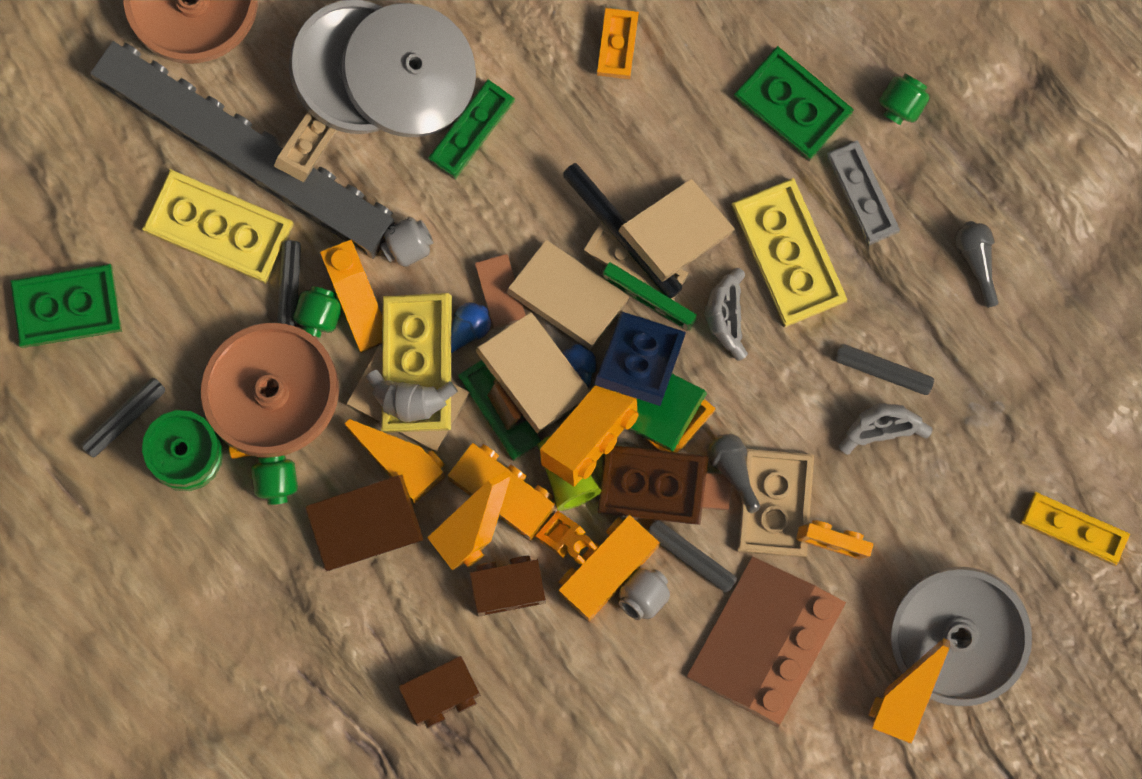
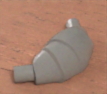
[704,268,748,361]
[366,370,458,422]
[839,403,932,455]

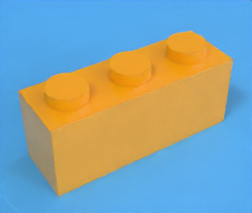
[540,385,638,487]
[448,443,555,541]
[559,515,660,622]

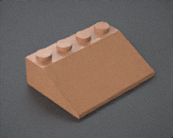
[687,556,846,728]

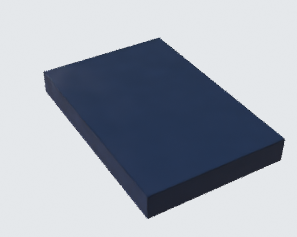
[595,312,686,406]

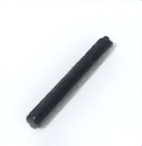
[563,163,682,299]

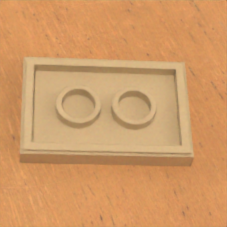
[619,179,735,282]
[507,240,630,350]
[476,312,590,433]
[347,345,470,453]
[737,449,814,558]

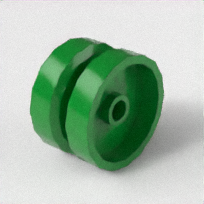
[142,410,223,492]

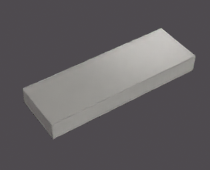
[826,140,900,246]

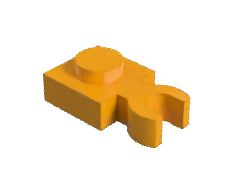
[536,510,597,564]

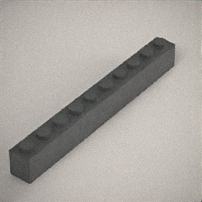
[90,41,395,259]

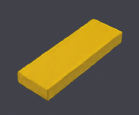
[1020,492,1130,566]

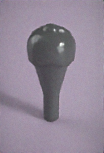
[955,221,999,308]
[707,434,761,513]

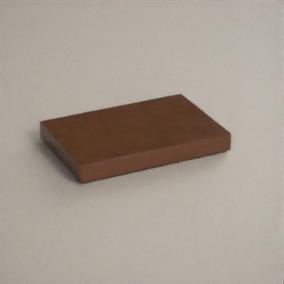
[598,446,709,525]
[305,475,423,572]

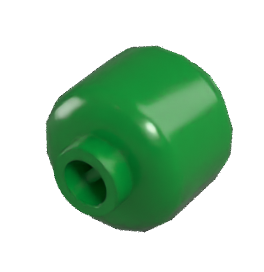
[879,73,930,125]
[293,286,342,338]
[251,455,298,505]

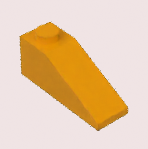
[320,239,382,353]
[344,419,445,504]
[427,471,511,570]
[869,638,950,744]

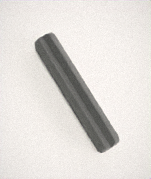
[277,240,301,327]
[836,344,934,395]
[81,378,165,458]
[648,520,737,592]

